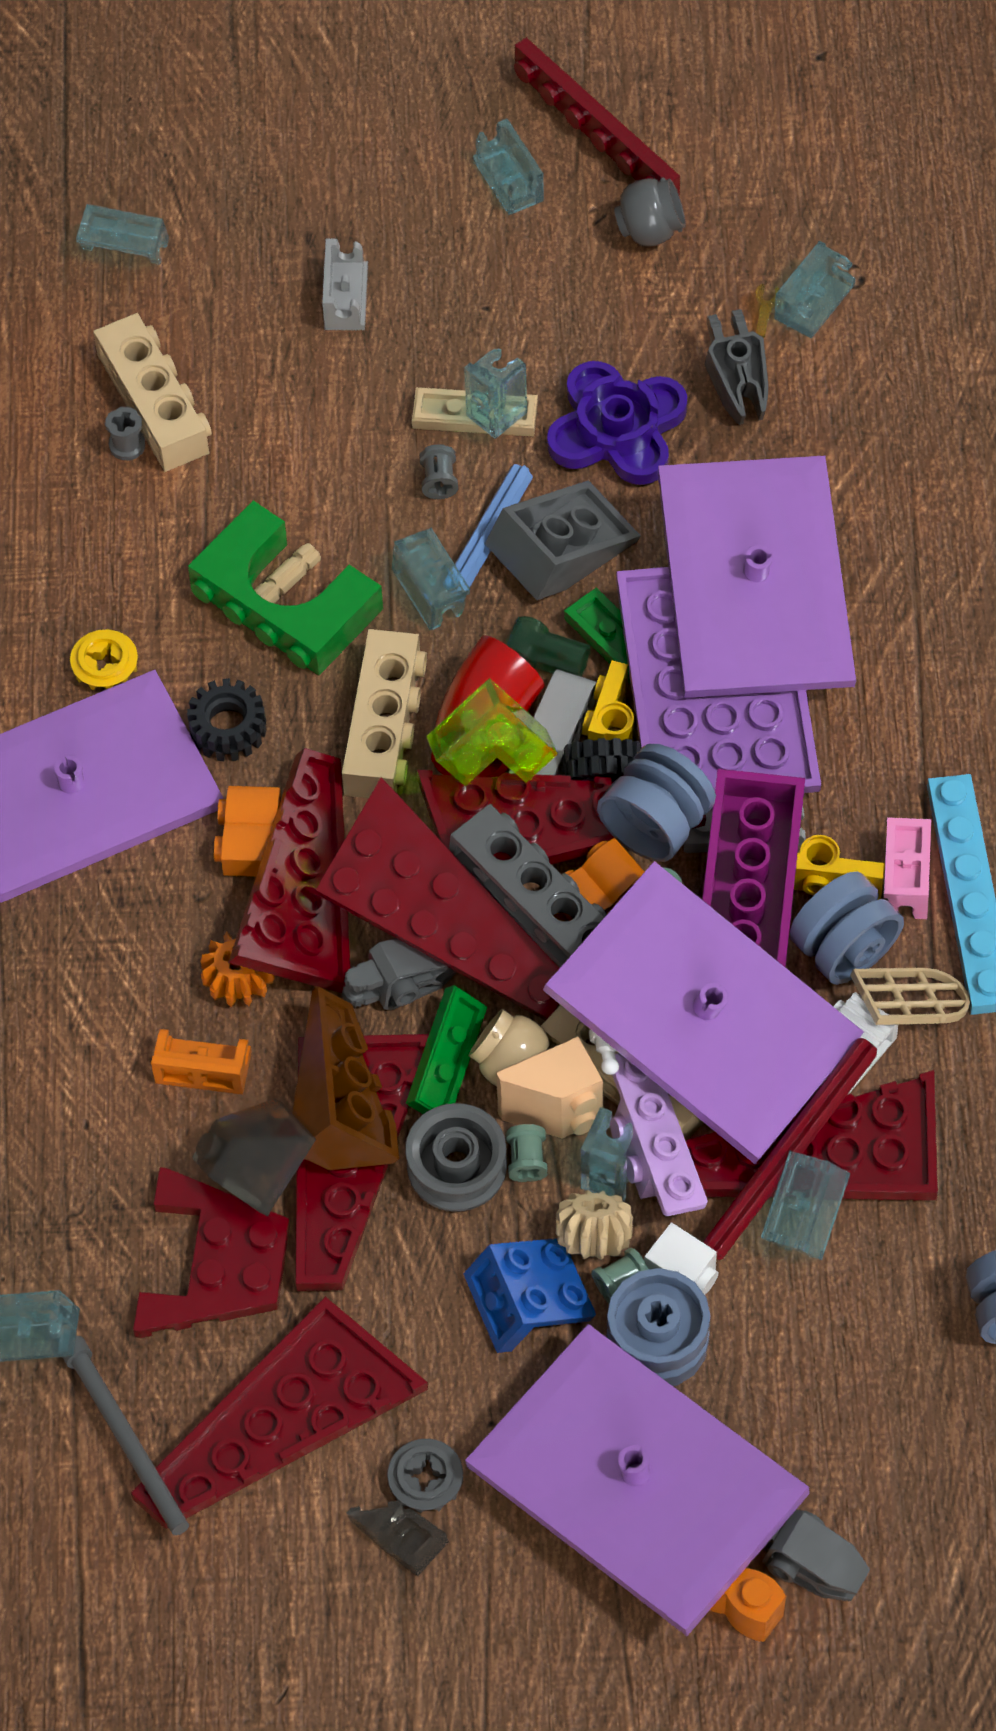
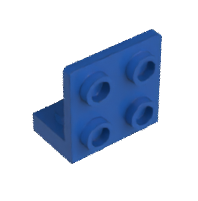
[463,1238,596,1353]

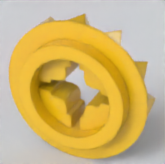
[70,629,138,690]

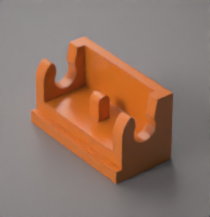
[151,1029,252,1095]

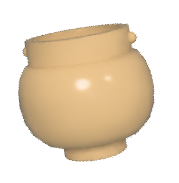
[469,1009,549,1086]

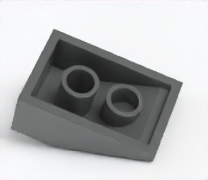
[485,480,641,600]

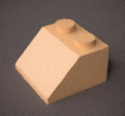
[496,1037,603,1139]

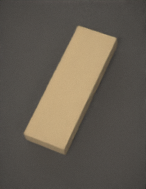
[412,387,538,437]

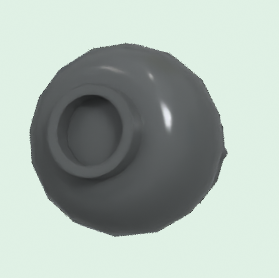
[614,178,686,247]

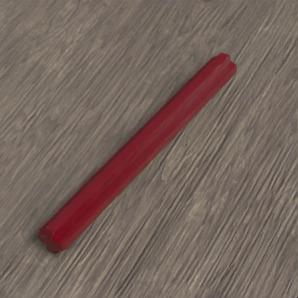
[703,1038,877,1260]

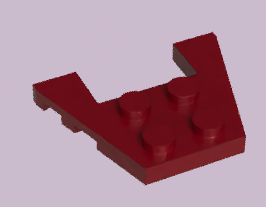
[133,1167,290,1338]

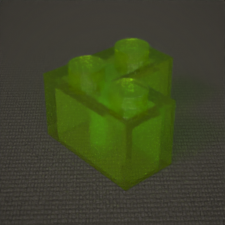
[426,678,558,786]

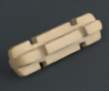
[255,543,321,603]

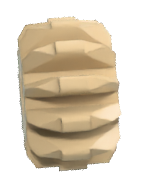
[556,1190,633,1260]

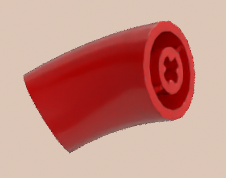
[431,635,545,777]

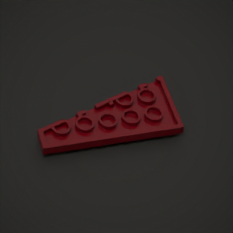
[315,777,560,1021]
[686,1070,938,1200]

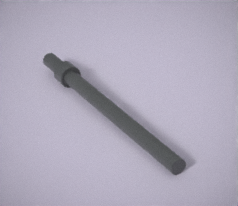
[47,1312,189,1535]

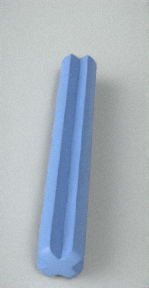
[443,464,533,599]

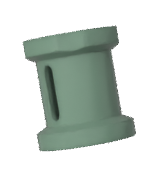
[505,1124,548,1182]
[592,1247,649,1304]

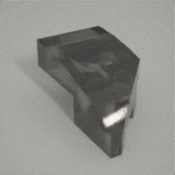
[346,1500,449,1576]

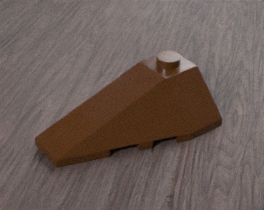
[292,987,399,1170]

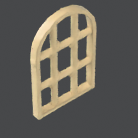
[850,967,970,1025]

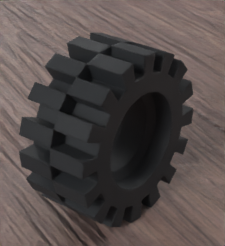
[187,678,266,762]
[564,738,642,782]

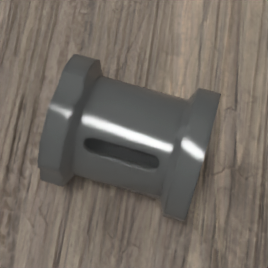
[105,407,146,461]
[419,444,459,499]

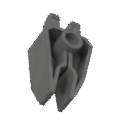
[704,309,769,425]
[341,938,457,1010]
[762,1509,870,1601]

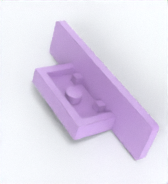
[610,1053,708,1216]

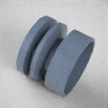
[597,744,716,862]

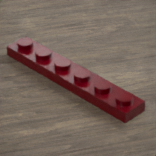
[514,37,680,197]

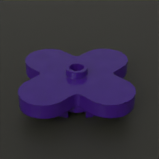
[547,361,687,485]

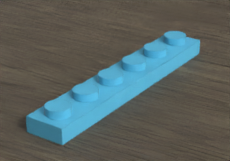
[927,774,996,1015]

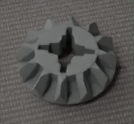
[388,1439,463,1514]

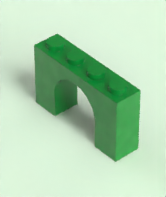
[188,500,383,676]

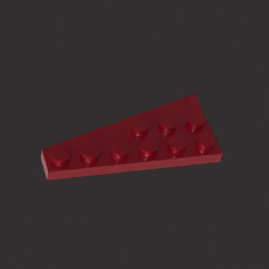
[228,748,350,993]
[417,770,707,864]
[296,1034,429,1291]
[131,1296,428,1529]

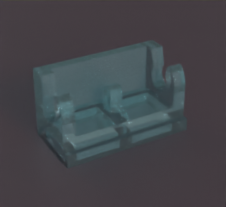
[473,119,544,215]
[76,204,169,265]
[774,241,855,338]
[464,349,527,439]
[392,528,470,630]
[581,1107,633,1202]
[761,1151,851,1260]
[0,1290,80,1362]

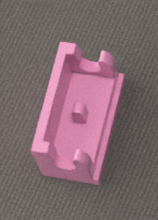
[884,818,931,919]

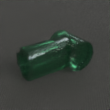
[504,616,591,677]

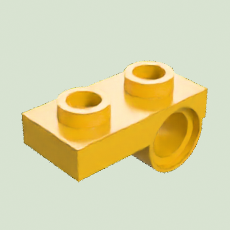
[582,661,634,741]
[794,835,885,900]

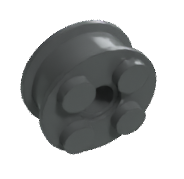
[406,1103,507,1211]

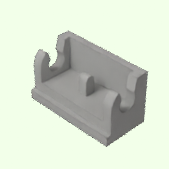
[322,239,368,330]

